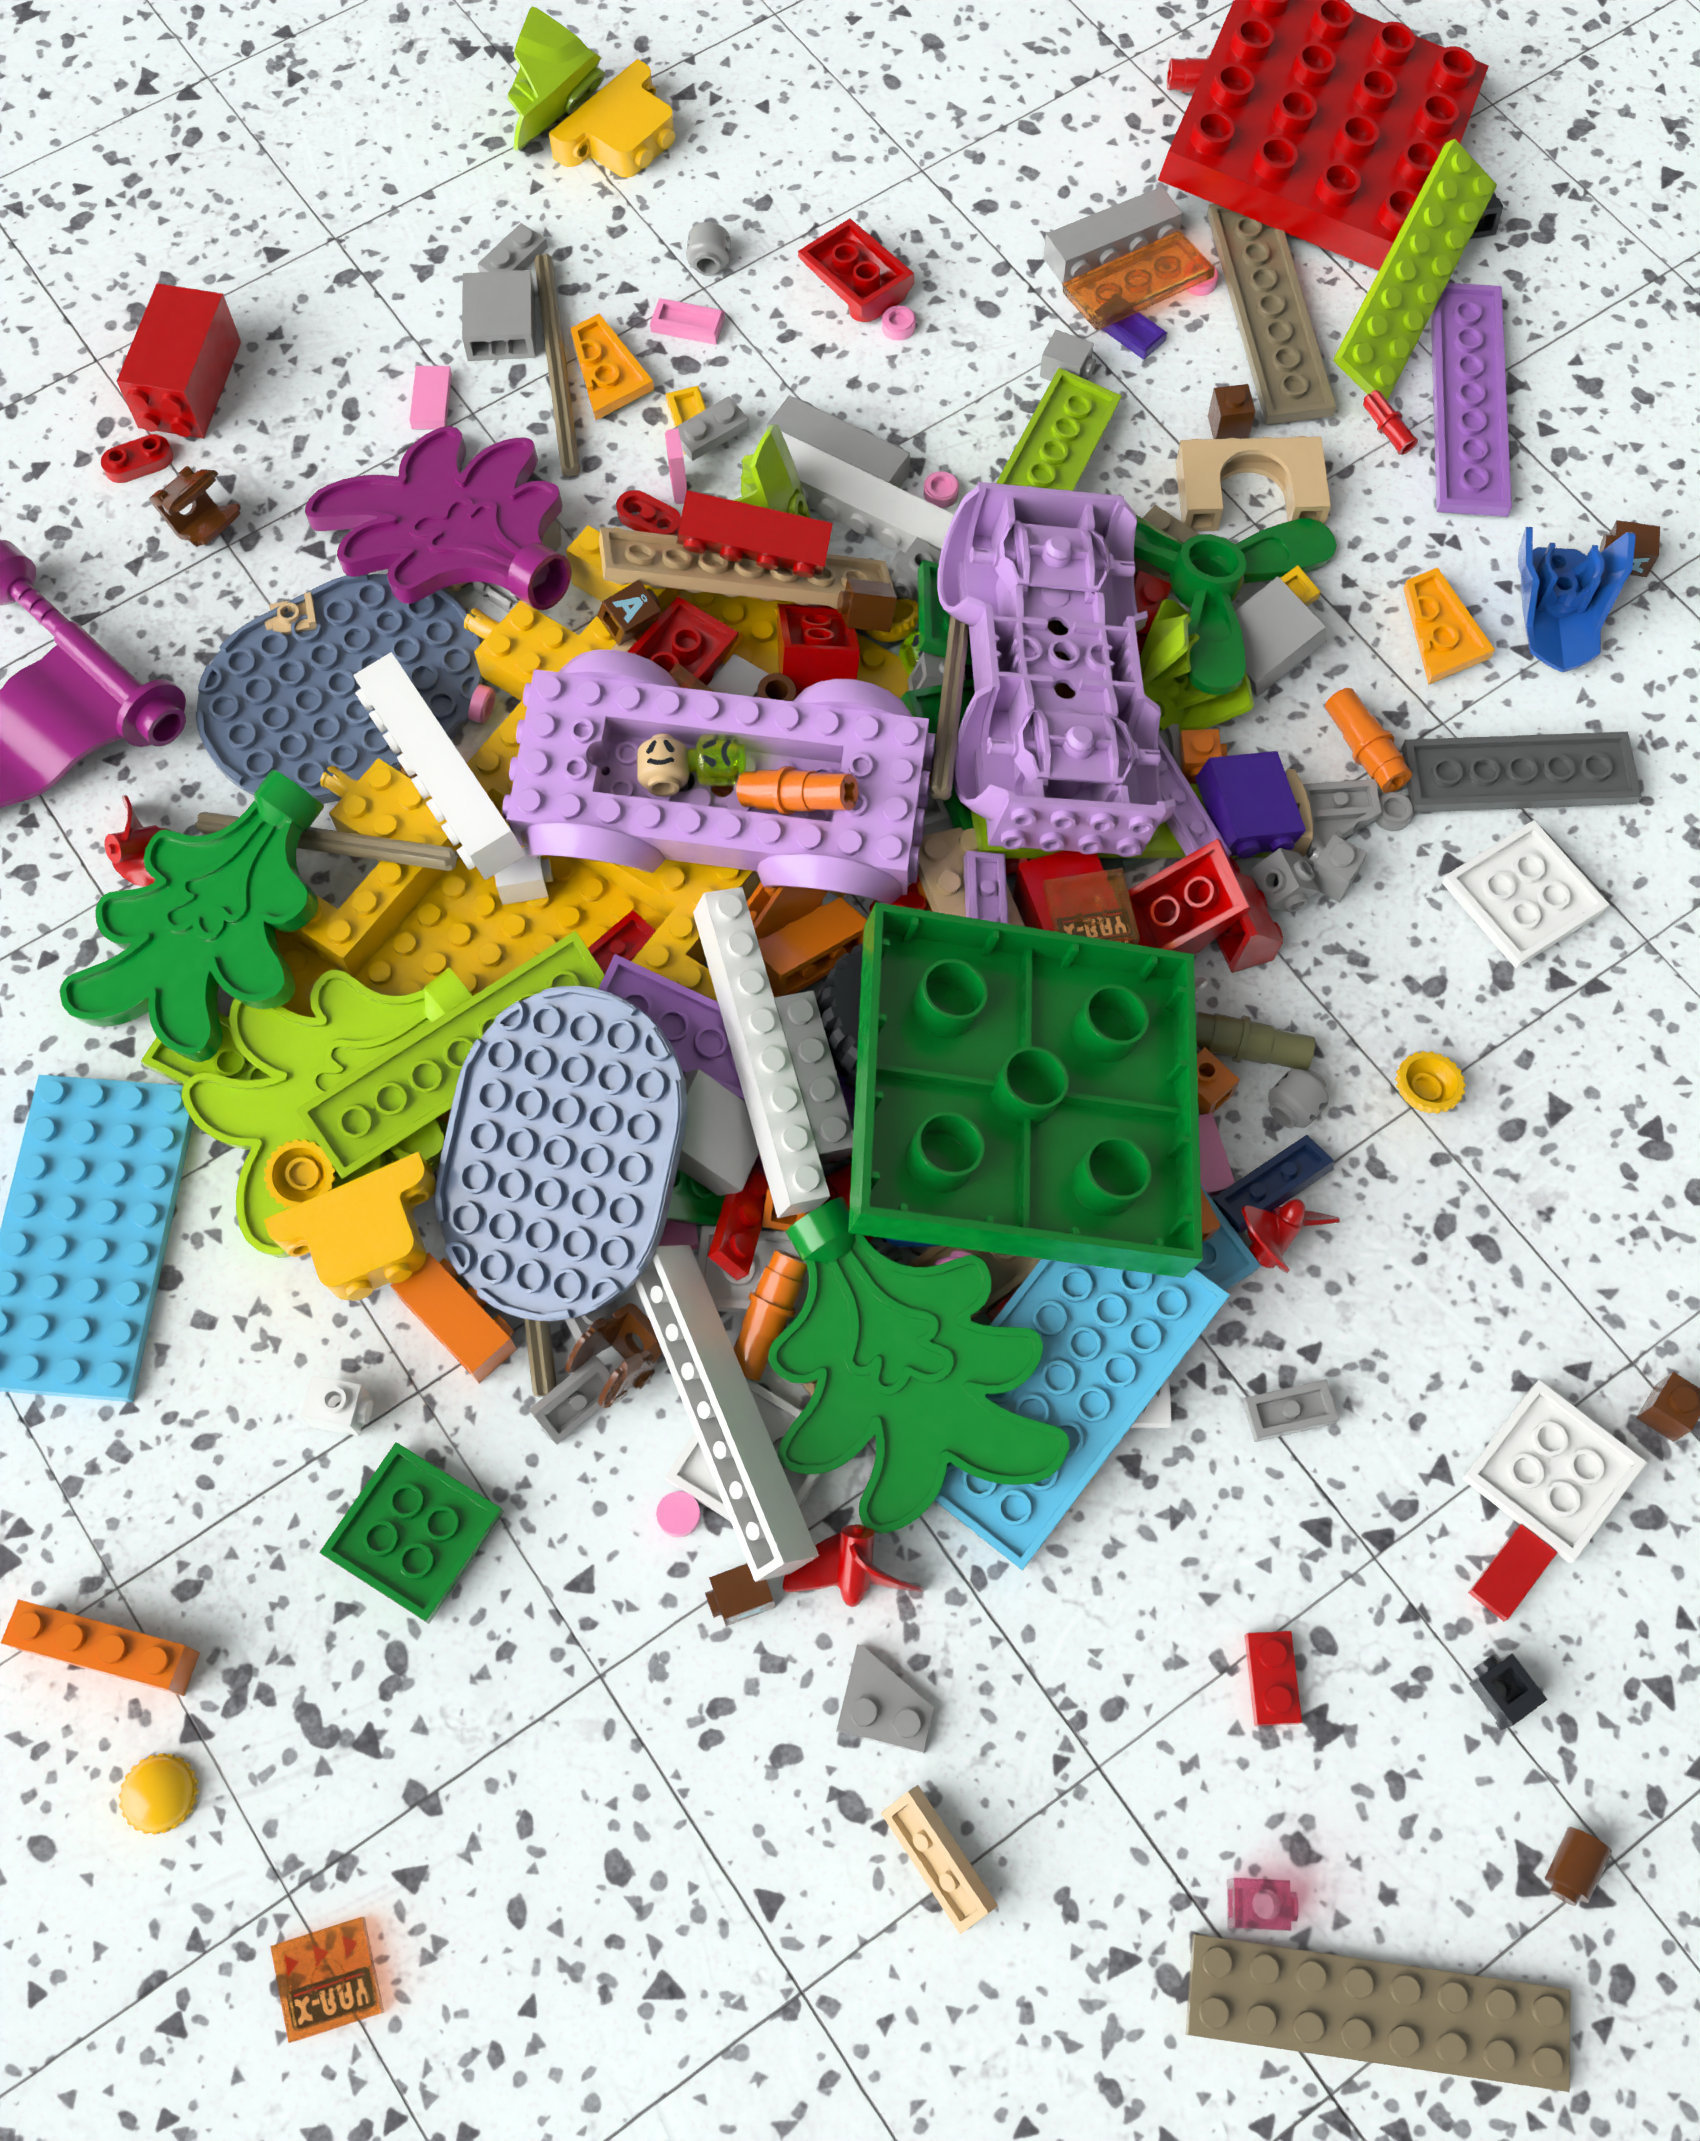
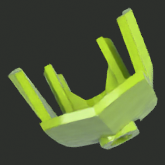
[507,6,605,151]
[733,424,811,518]
[1139,599,1254,733]

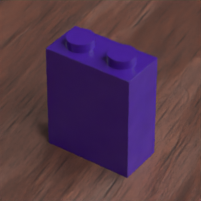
[1195,751,1306,858]

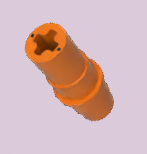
[1325,688,1412,793]
[736,766,859,815]
[733,1249,808,1381]

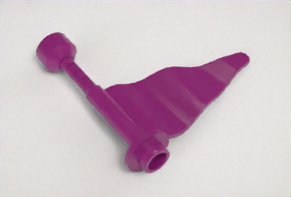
[0,540,186,808]

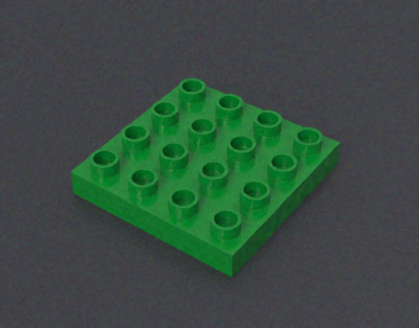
[848,902,1203,1278]

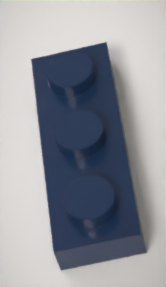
[1213,1135,1334,1233]

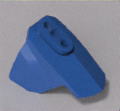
[1518,527,1636,673]

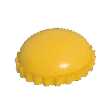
[863,599,919,642]
[1395,1051,1466,1114]
[264,1139,336,1208]
[119,1753,199,1835]

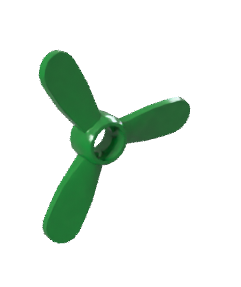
[1134,515,1337,695]

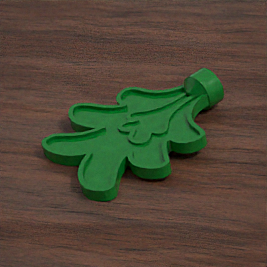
[59,769,324,1062]
[768,1196,1070,1534]

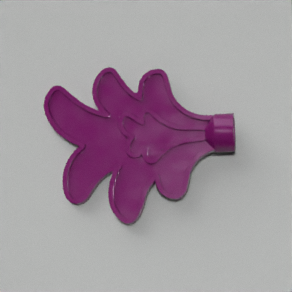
[305,426,572,610]

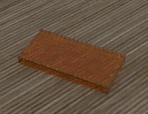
[1062,231,1215,331]

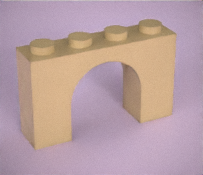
[1176,436,1331,531]

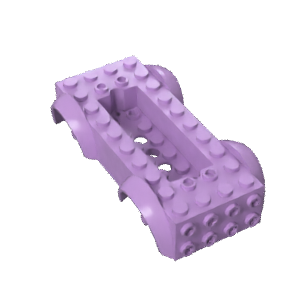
[937,482,1176,857]
[502,650,935,905]

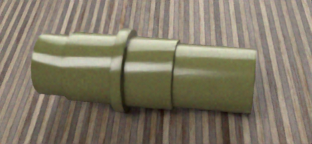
[1196,1011,1315,1071]

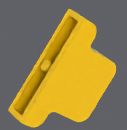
[549,59,675,178]
[264,1151,436,1301]

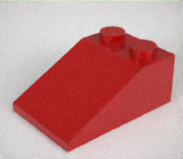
[628,596,739,690]
[777,603,860,694]
[1117,838,1252,955]

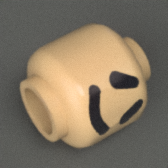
[637,734,689,796]

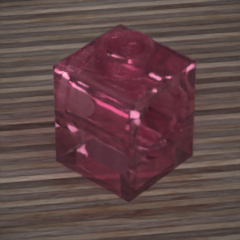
[1227,1878,1298,1931]

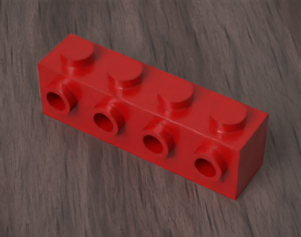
[676,490,833,578]

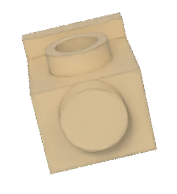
[264,592,317,635]

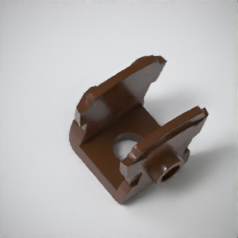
[149,466,241,547]
[565,1303,664,1408]

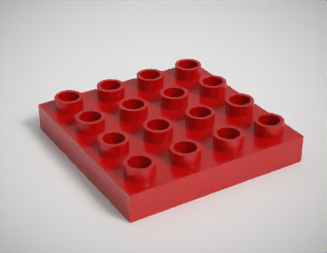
[1158,0,1489,271]

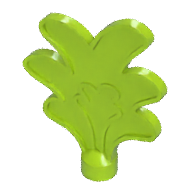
[181,967,473,1258]

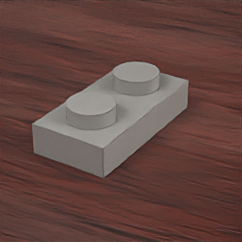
[477,223,548,272]
[673,396,750,461]
[529,1355,611,1445]
[1243,1379,1339,1442]

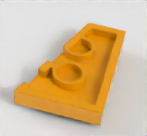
[570,313,654,421]
[1403,567,1495,685]

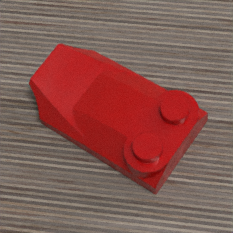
[798,218,915,322]

